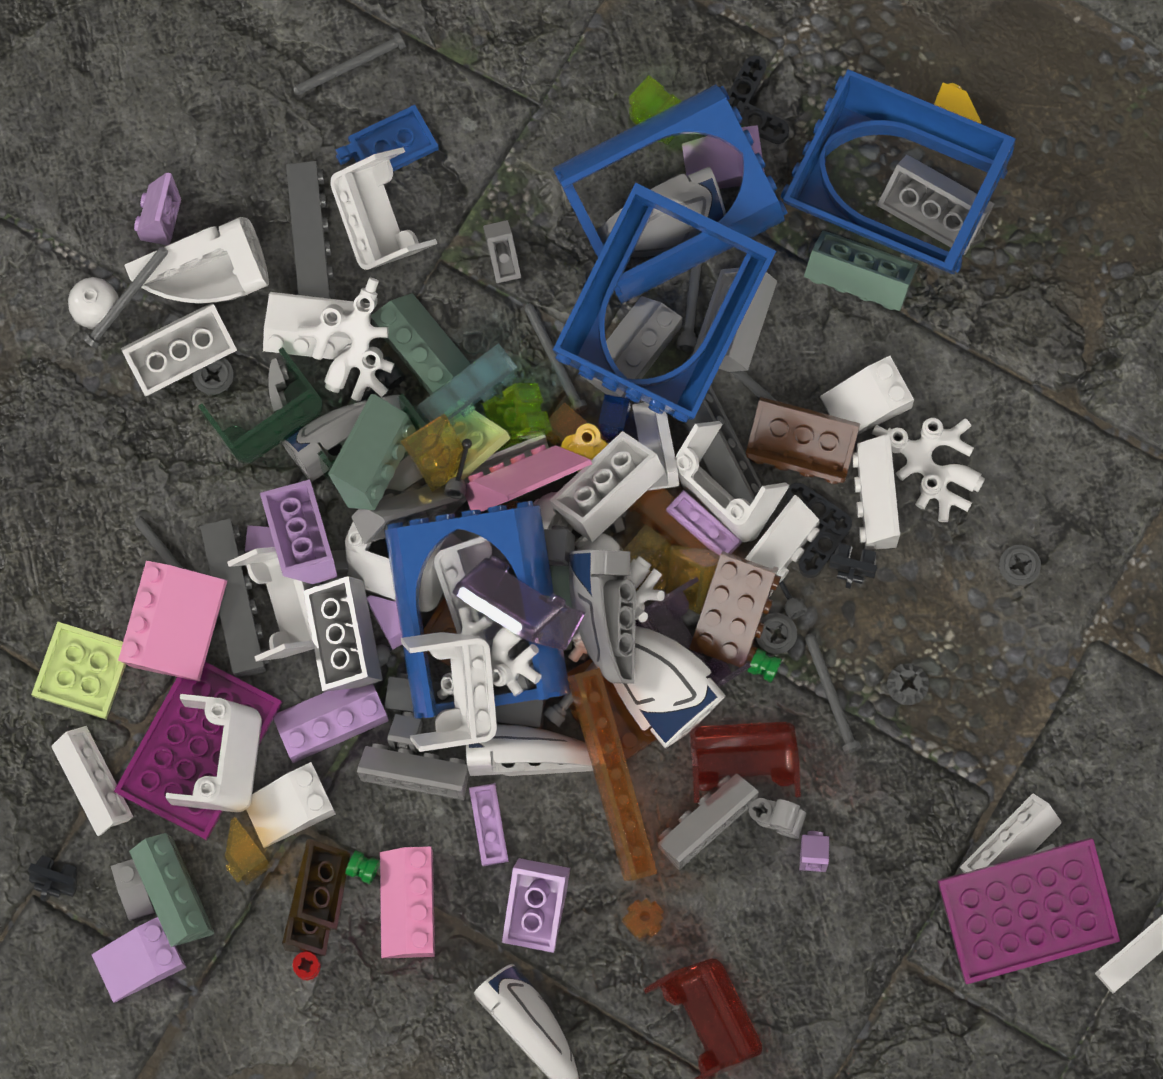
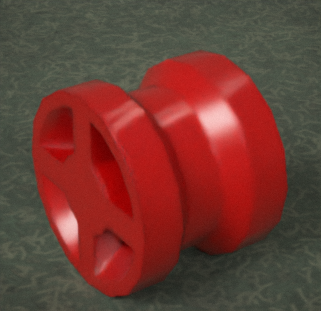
[292,952,321,981]

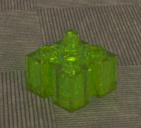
[629,75,682,145]
[483,383,552,451]

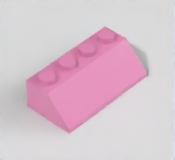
[380,847,435,958]

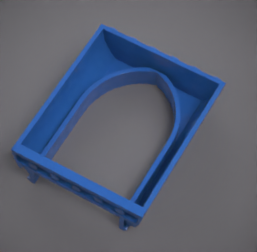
[781,69,1016,275]
[552,84,787,304]
[553,183,776,423]
[384,501,570,719]

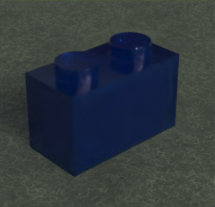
[598,394,631,443]

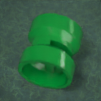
[747,648,782,683]
[345,850,380,885]

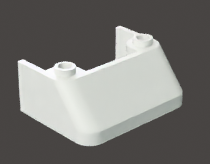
[331,147,437,270]
[675,421,789,542]
[345,522,462,612]
[434,536,528,646]
[227,547,320,661]
[401,632,497,752]
[166,694,262,812]

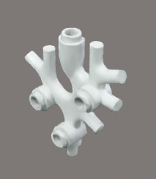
[298,277,394,401]
[872,418,985,522]
[568,556,665,662]
[437,606,542,700]

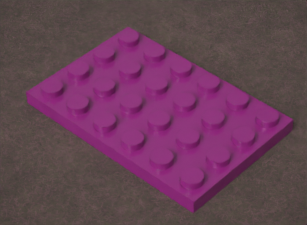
[114,662,282,841]
[937,838,1120,984]

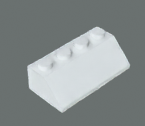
[263,292,371,360]
[121,303,237,397]
[549,431,665,542]
[852,434,900,550]
[745,495,820,597]

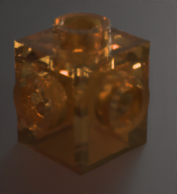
[622,898,664,942]

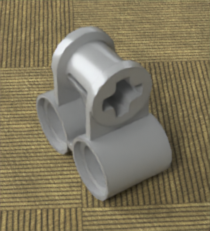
[749,798,806,839]

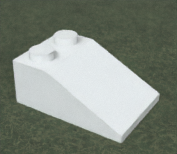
[820,356,914,434]
[246,762,336,848]

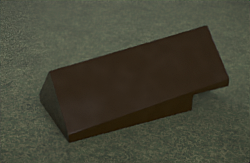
[282,839,350,956]

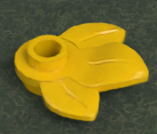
[561,423,608,473]

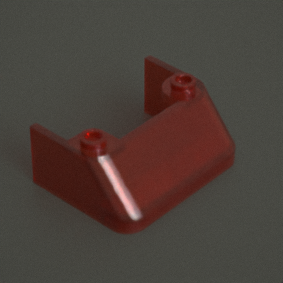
[689,722,801,803]
[643,958,762,1079]

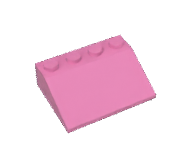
[465,444,592,511]
[118,561,227,681]

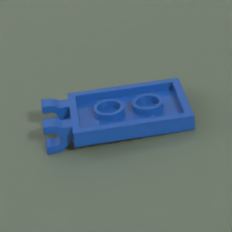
[336,105,438,172]

